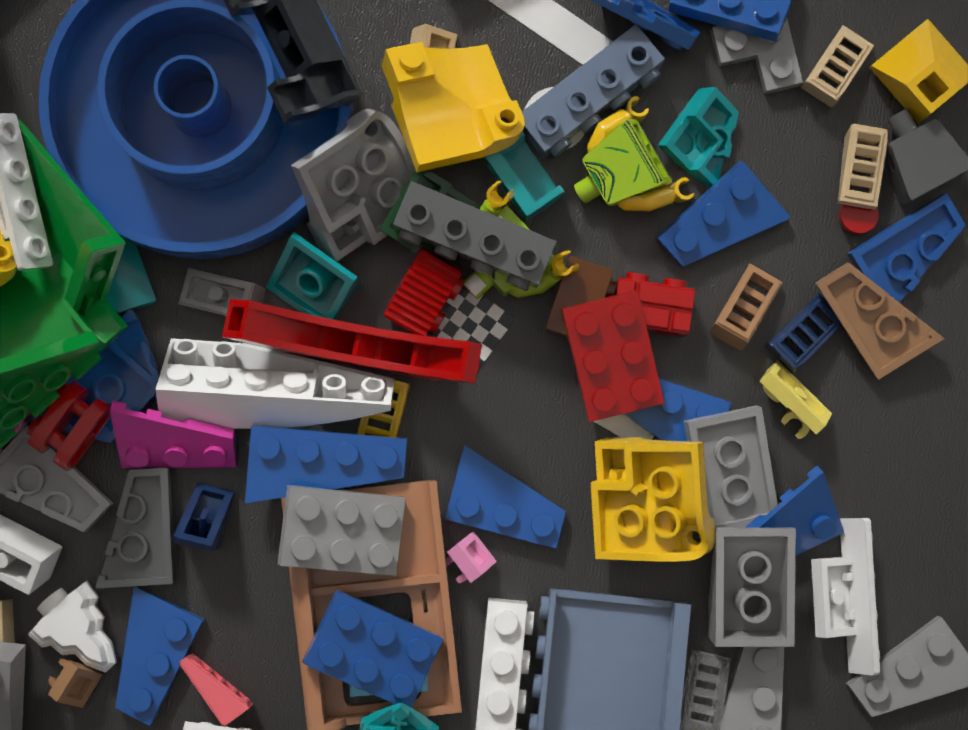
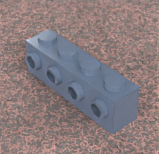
[522,24,665,159]

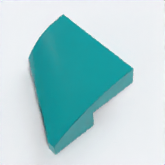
[657,87,739,188]

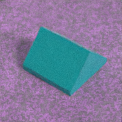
[266,232,361,320]

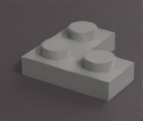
[710,18,803,94]

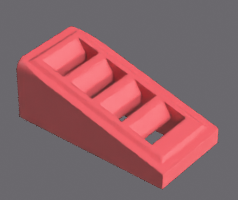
[180,653,253,726]

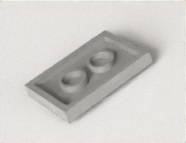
[684,405,778,528]
[277,485,406,576]

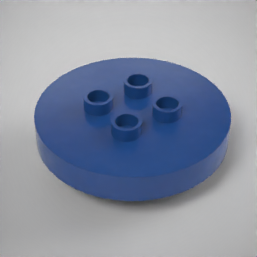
[38,0,354,259]

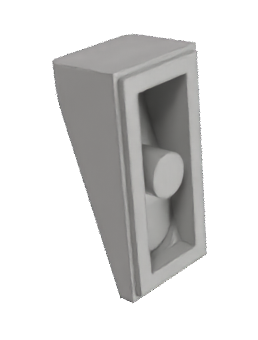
[178,268,266,317]

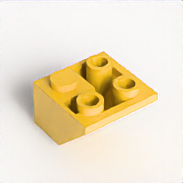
[869,19,968,124]

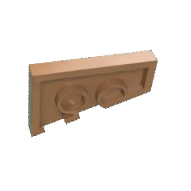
[815,262,945,380]

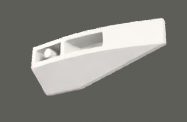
[156,339,394,429]

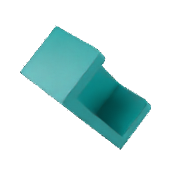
[483,131,565,223]

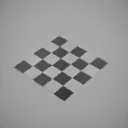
[426,285,515,370]

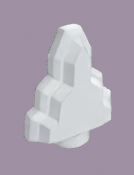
[28,581,117,672]

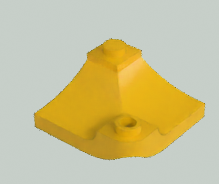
[382,42,525,172]
[590,437,715,562]

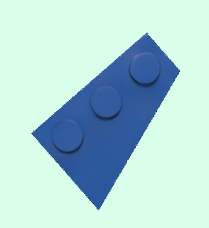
[669,0,793,42]
[745,465,844,556]
[115,586,205,726]

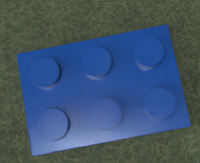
[302,589,444,708]

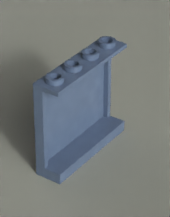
[528,588,691,730]

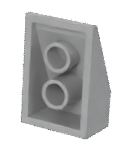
[708,528,796,647]

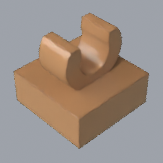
[48,659,103,708]

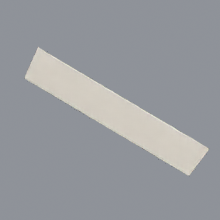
[488,0,613,65]

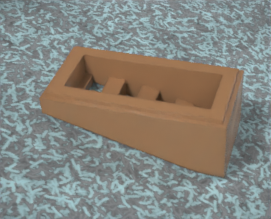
[709,264,783,351]

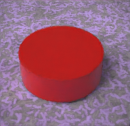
[838,205,879,235]

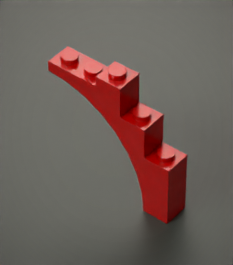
[222,299,482,384]

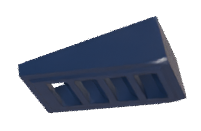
[765,293,842,373]

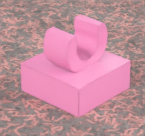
[445,531,497,583]

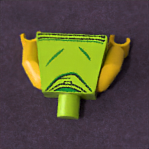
[574,96,694,211]

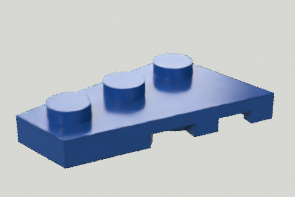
[591,0,701,50]
[656,161,791,267]
[847,193,966,303]
[624,379,731,441]
[445,445,566,549]

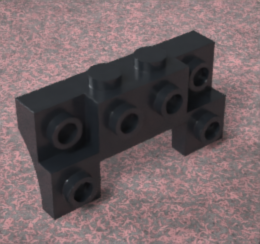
[224,0,363,123]

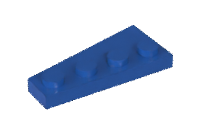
[245,425,407,504]

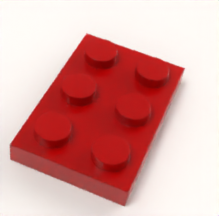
[561,290,664,422]

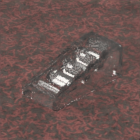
[680,649,731,730]

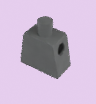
[884,109,968,207]

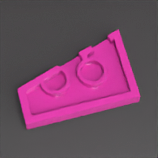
[110,400,238,468]

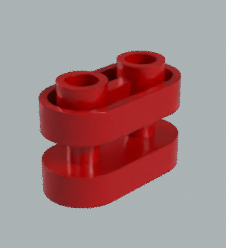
[26,381,111,471]

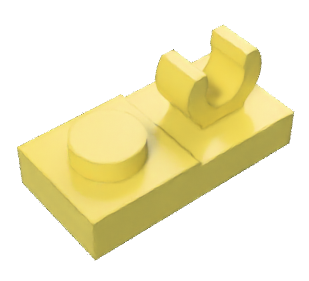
[759,360,832,439]

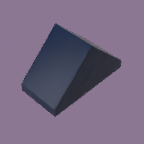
[173,482,234,551]

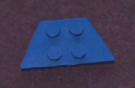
[30,309,160,444]

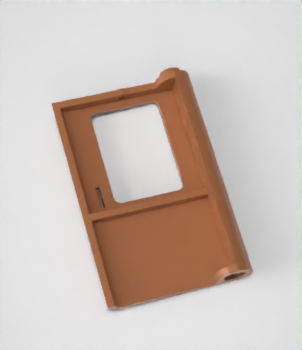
[281,480,462,730]

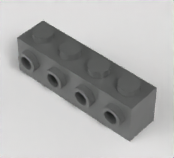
[393,181,557,291]

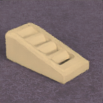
[801,25,874,108]
[838,124,888,210]

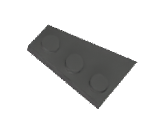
[95,468,176,589]

